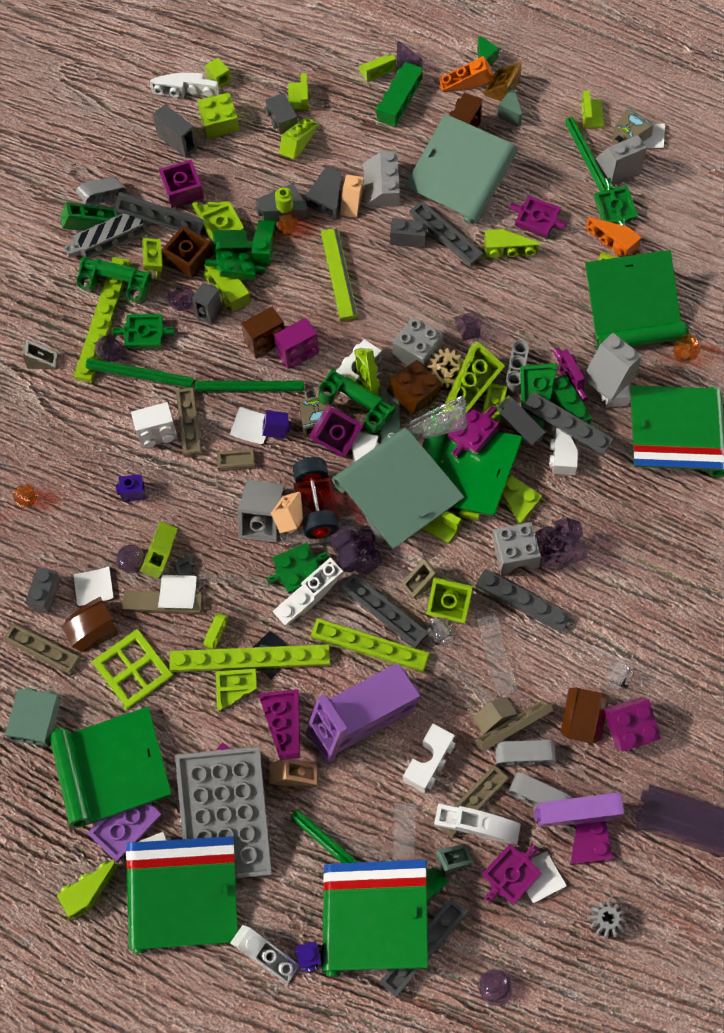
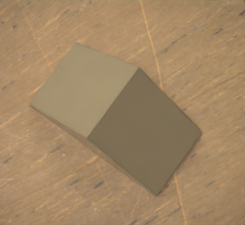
[22,339,57,369]
[401,558,437,598]
[472,697,517,735]

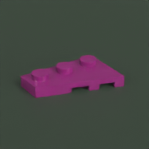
[570,821,613,865]

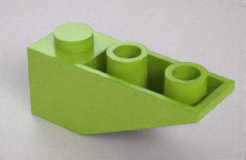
[279,118,319,159]
[484,229,540,258]
[204,265,251,312]
[140,521,178,579]
[56,860,118,921]

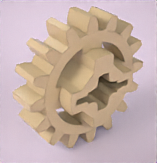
[426,348,464,389]

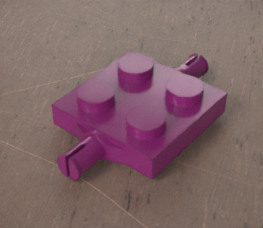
[509,196,567,238]
[553,347,588,402]
[447,406,501,458]
[481,844,542,906]

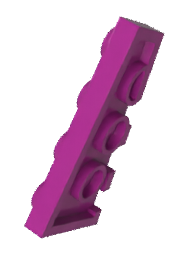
[258,689,301,760]

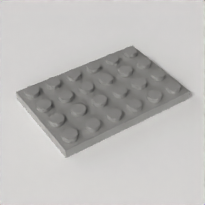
[175,746,272,878]

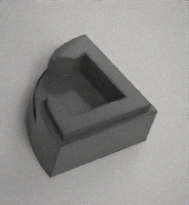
[174,557,194,576]

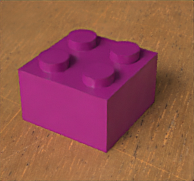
[159,159,204,208]
[274,318,319,369]
[309,404,363,458]
[604,697,661,752]

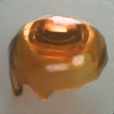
[673,334,701,362]

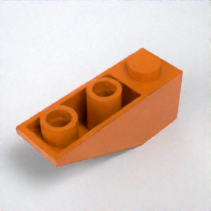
[439,56,495,92]
[586,217,642,257]

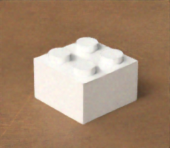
[131,402,178,448]

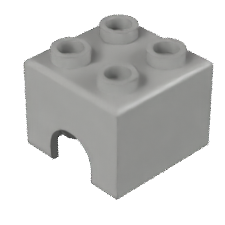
[392,316,443,368]
[492,522,541,575]

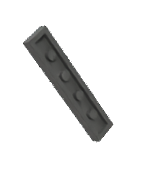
[115,192,204,235]
[409,201,483,267]
[523,391,614,456]
[475,569,572,634]
[340,573,428,649]
[380,899,467,998]

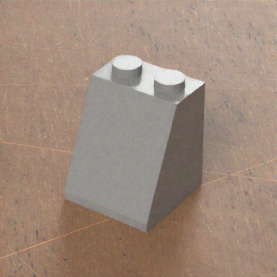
[595,135,647,185]
[584,333,642,401]
[238,480,285,542]

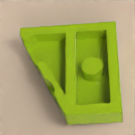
[502,475,542,524]
[215,669,257,711]

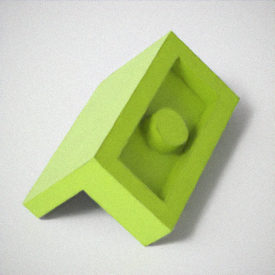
[359,54,396,82]
[288,73,309,111]
[581,90,604,129]
[142,238,162,279]
[422,511,461,544]

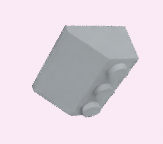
[363,151,400,207]

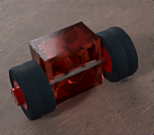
[293,457,338,539]

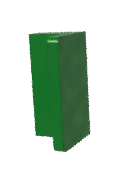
[212,230,253,252]

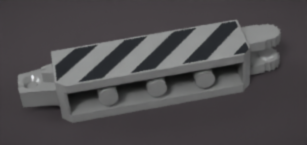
[64,214,153,259]

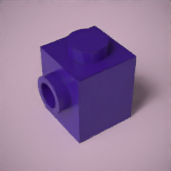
[262,410,291,439]
[116,474,145,502]
[295,941,322,974]

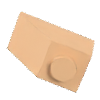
[340,175,364,218]
[271,491,303,533]
[269,759,317,787]

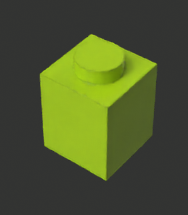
[205,58,231,88]

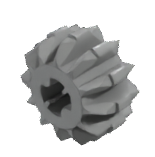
[588,900,626,939]

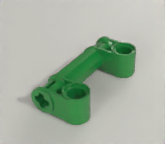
[76,256,152,304]
[318,368,396,434]

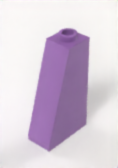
[534,792,624,827]

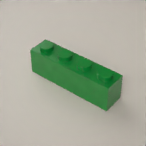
[375,62,423,127]

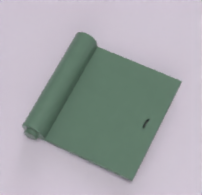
[404,114,519,225]
[332,428,464,549]

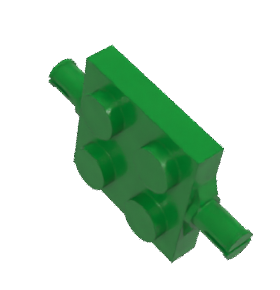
[593,178,638,226]
[205,250,265,281]
[113,314,175,349]
[266,542,329,594]

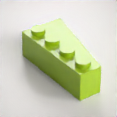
[441,341,505,424]

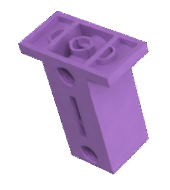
[306,663,420,764]

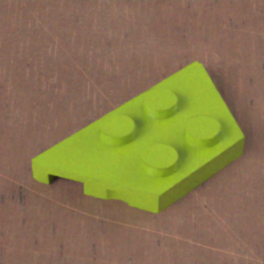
[192,202,244,246]
[354,348,380,396]

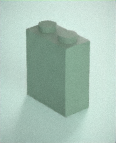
[5,687,61,747]

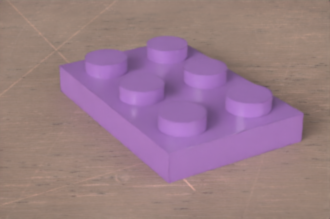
[87,803,162,863]

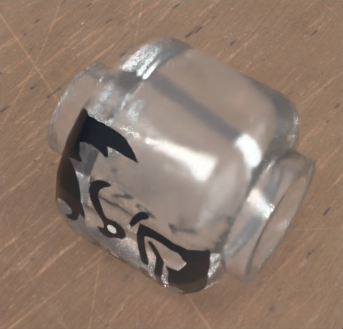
[427,617,456,647]
[605,659,635,691]

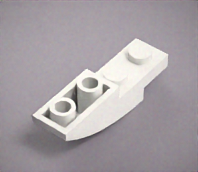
[150,73,219,98]
[273,557,344,627]
[434,804,521,845]

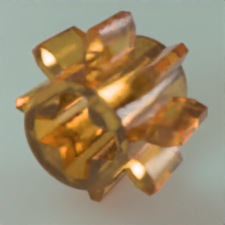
[276,213,299,234]
[13,484,37,509]

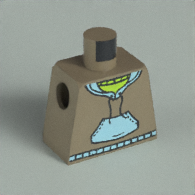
[612,108,654,145]
[300,391,326,437]

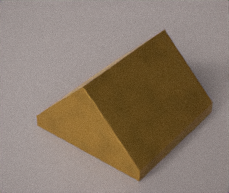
[483,62,522,102]

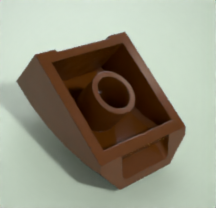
[62,596,119,652]
[560,687,609,743]

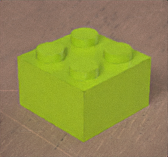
[197,92,240,139]

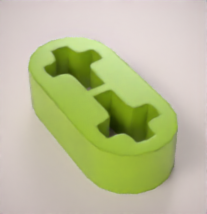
[203,612,228,649]

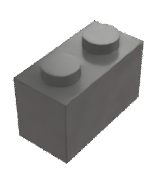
[264,93,298,135]
[390,218,427,248]
[192,282,222,325]
[25,567,61,615]

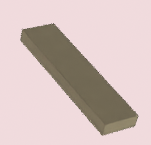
[176,387,203,457]
[122,591,202,615]
[3,623,81,675]
[475,701,553,751]
[442,764,510,839]

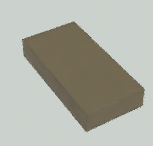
[217,449,255,471]

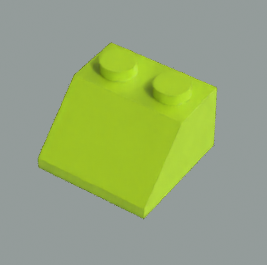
[426,577,473,624]

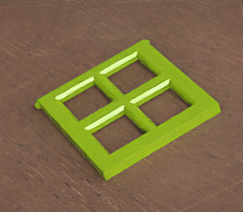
[92,629,174,710]

